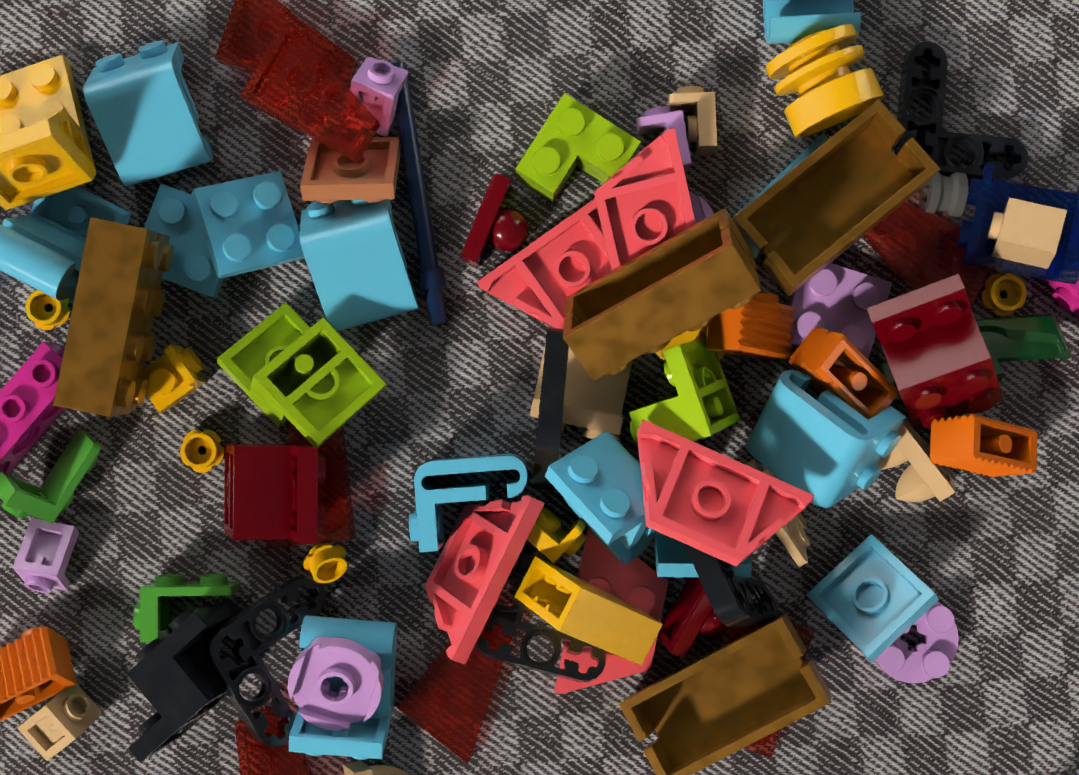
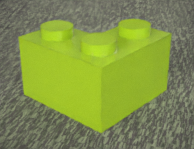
[515,93,641,202]

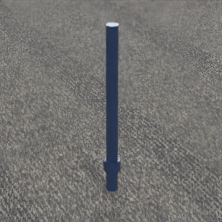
[391,62,448,326]

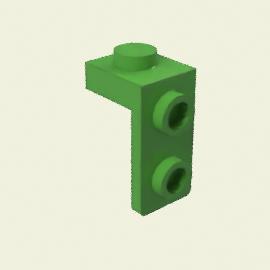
[0,428,101,524]
[133,573,240,643]

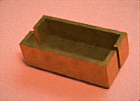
[733,99,940,297]
[563,208,761,381]
[53,217,174,417]
[619,613,832,775]

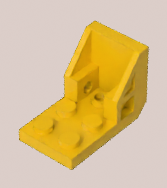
[0,54,97,210]

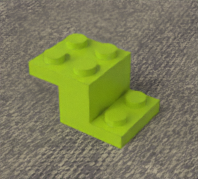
[217,302,387,447]
[629,336,740,445]

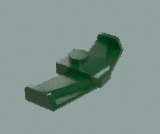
[877,314,1071,408]

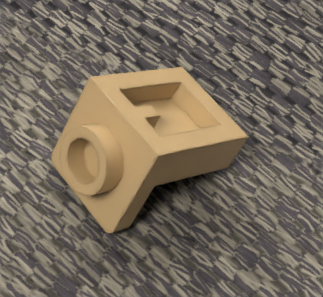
[667,86,717,155]
[17,684,102,761]

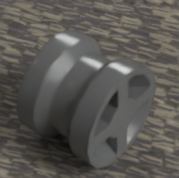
[919,172,968,218]

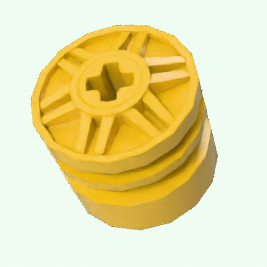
[765,24,885,139]

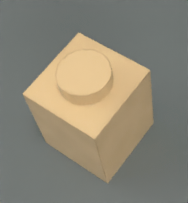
[987,197,1067,269]

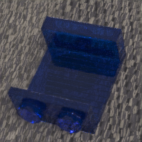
[956,163,1079,285]

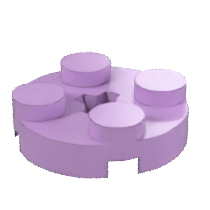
[874,601,959,683]
[288,636,384,731]

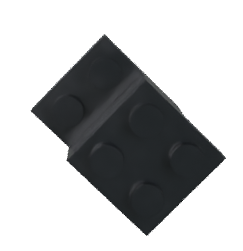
[127,599,242,763]

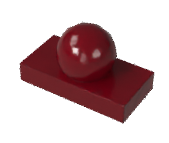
[461,173,529,268]
[658,577,730,659]

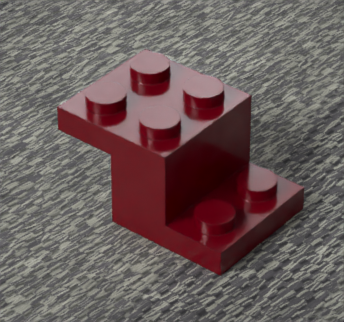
[867,274,1004,431]
[224,443,326,544]

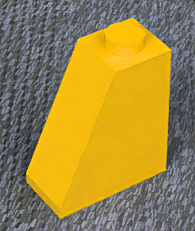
[514,556,663,666]

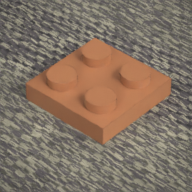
[300,137,401,203]

